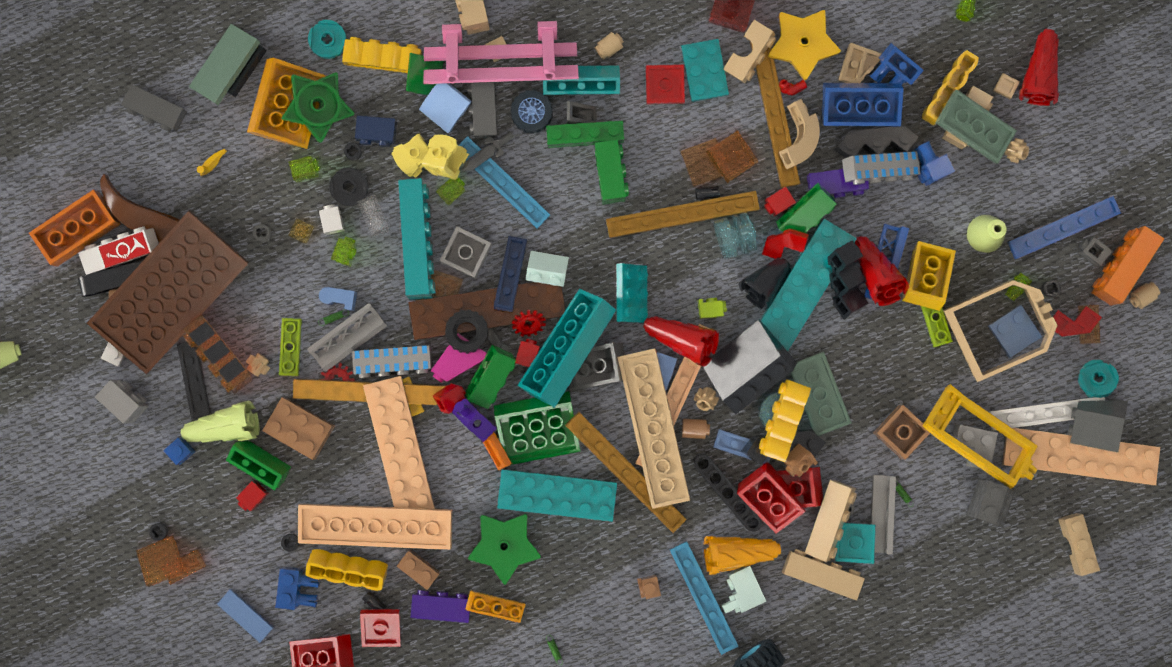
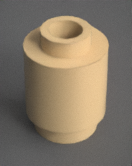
[594,32,624,60]
[1130,282,1160,309]

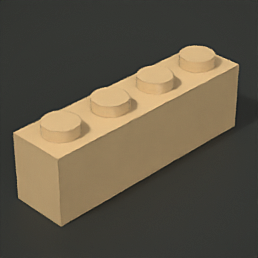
[805,480,857,562]
[782,549,865,600]

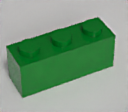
[776,183,836,234]
[465,345,516,409]
[226,440,291,490]

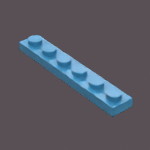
[458,136,550,229]
[669,541,738,655]

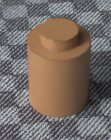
[682,418,710,439]

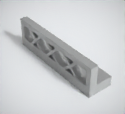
[307,303,387,372]
[871,475,896,555]

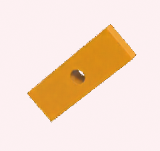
[465,591,526,623]

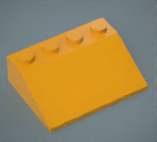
[247,58,326,149]

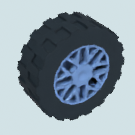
[511,90,553,134]

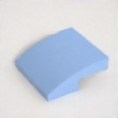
[419,83,472,133]

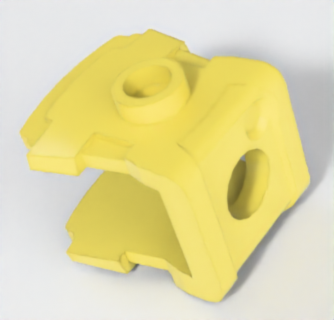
[392,134,429,178]
[422,135,469,180]

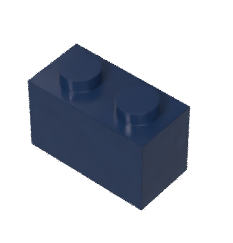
[355,116,397,147]

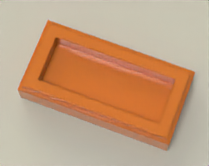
[482,432,512,471]

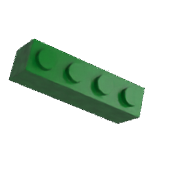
[546,121,624,148]

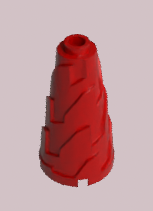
[1019,29,1059,106]
[854,236,909,306]
[643,316,719,367]

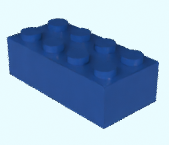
[821,83,904,126]

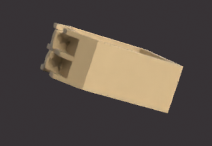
[943,280,1057,382]

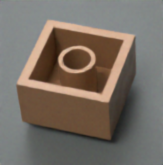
[873,405,930,460]

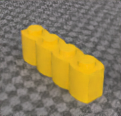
[342,37,422,73]
[922,50,979,126]
[759,380,811,462]
[305,549,388,590]

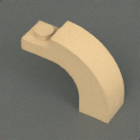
[779,99,820,169]

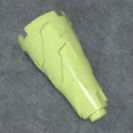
[181,401,260,443]

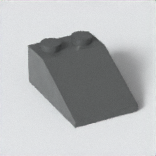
[568,343,625,392]

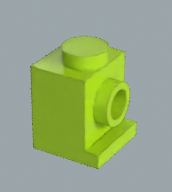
[697,298,727,319]

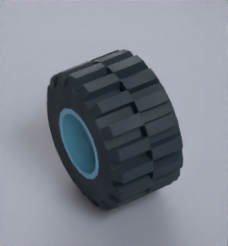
[733,639,786,667]

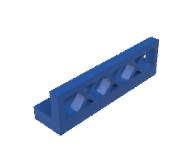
[864,224,909,299]

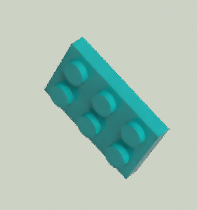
[681,39,729,102]
[616,263,648,323]

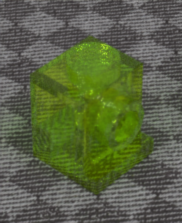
[331,236,357,267]

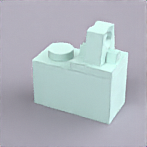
[722,566,766,613]

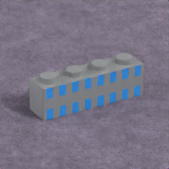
[842,152,920,185]
[352,345,432,378]

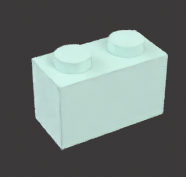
[526,251,569,287]

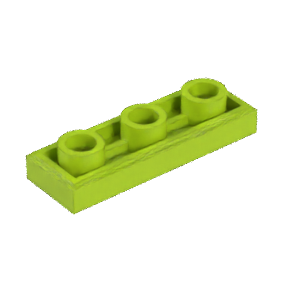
[921,306,953,347]
[279,318,302,376]

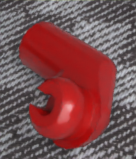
[779,79,808,96]

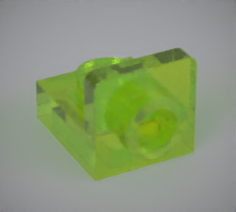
[435,177,465,206]

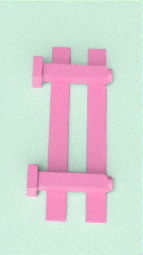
[424,21,578,84]

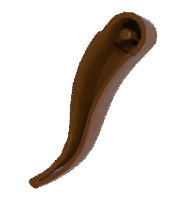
[100,174,180,243]

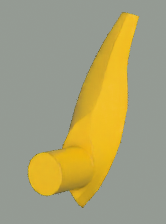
[197,149,227,176]

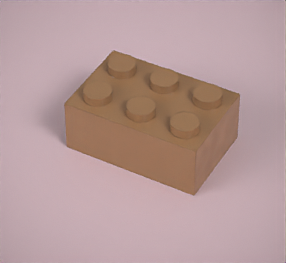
[262,397,335,460]

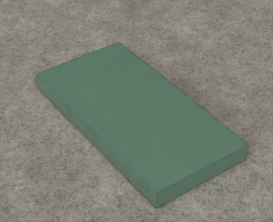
[189,24,260,105]
[935,90,1017,164]
[791,352,851,436]

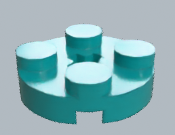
[308,20,347,59]
[1078,360,1119,398]

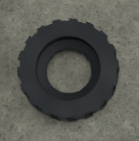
[445,309,488,354]

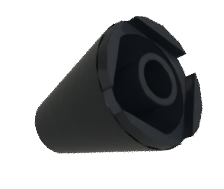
[739,258,791,310]

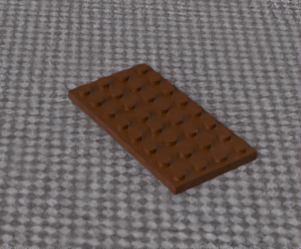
[87,210,249,374]

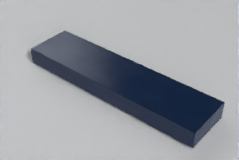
[494,236,528,312]

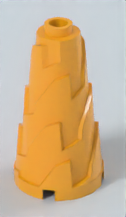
[704,536,781,575]

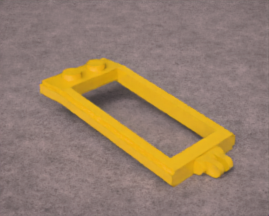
[922,384,1038,488]

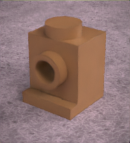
[784,444,818,477]
[637,575,661,599]

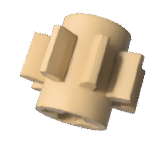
[1005,138,1029,163]
[246,353,270,377]
[694,387,719,411]

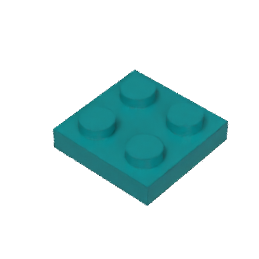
[835,523,876,564]

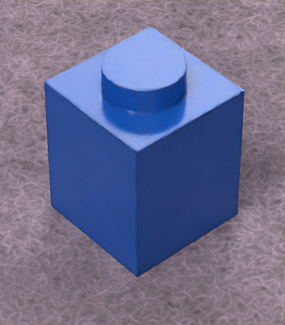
[163,437,196,465]

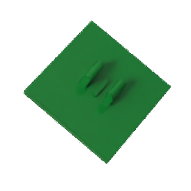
[406,53,444,96]

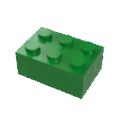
[594,139,629,205]

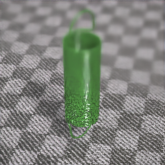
[318,309,349,326]
[896,482,914,507]
[546,635,563,665]

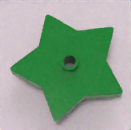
[281,72,354,143]
[468,514,541,585]

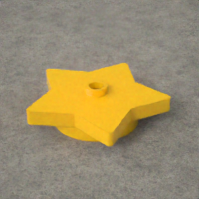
[768,10,841,80]

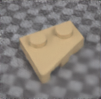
[838,43,882,83]

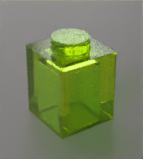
[289,155,320,182]

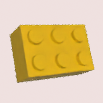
[902,241,956,311]

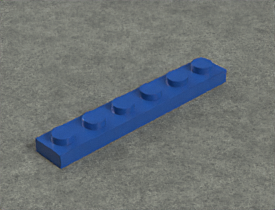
[1007,196,1121,259]

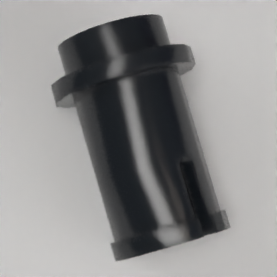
[695,186,720,201]
[362,591,387,610]

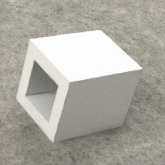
[319,205,345,235]

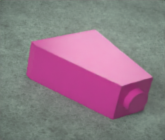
[431,333,487,383]

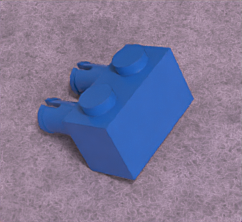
[870,43,924,85]
[914,141,955,186]
[275,567,320,610]

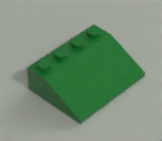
[494,391,581,465]

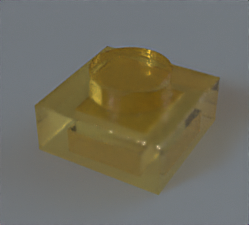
[288,218,315,244]

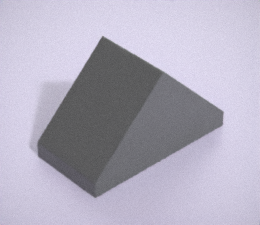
[567,101,597,124]

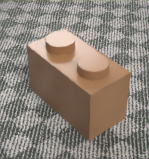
[397,549,441,590]

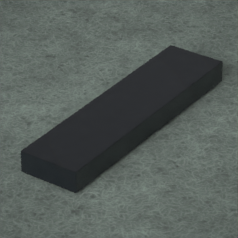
[177,341,211,419]

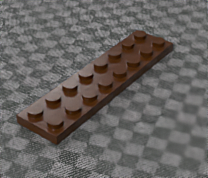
[408,282,565,340]

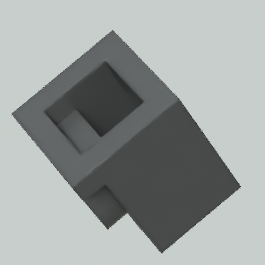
[1078,237,1112,268]

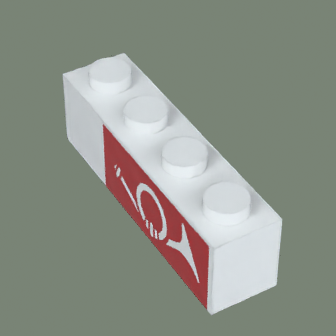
[78,226,159,275]

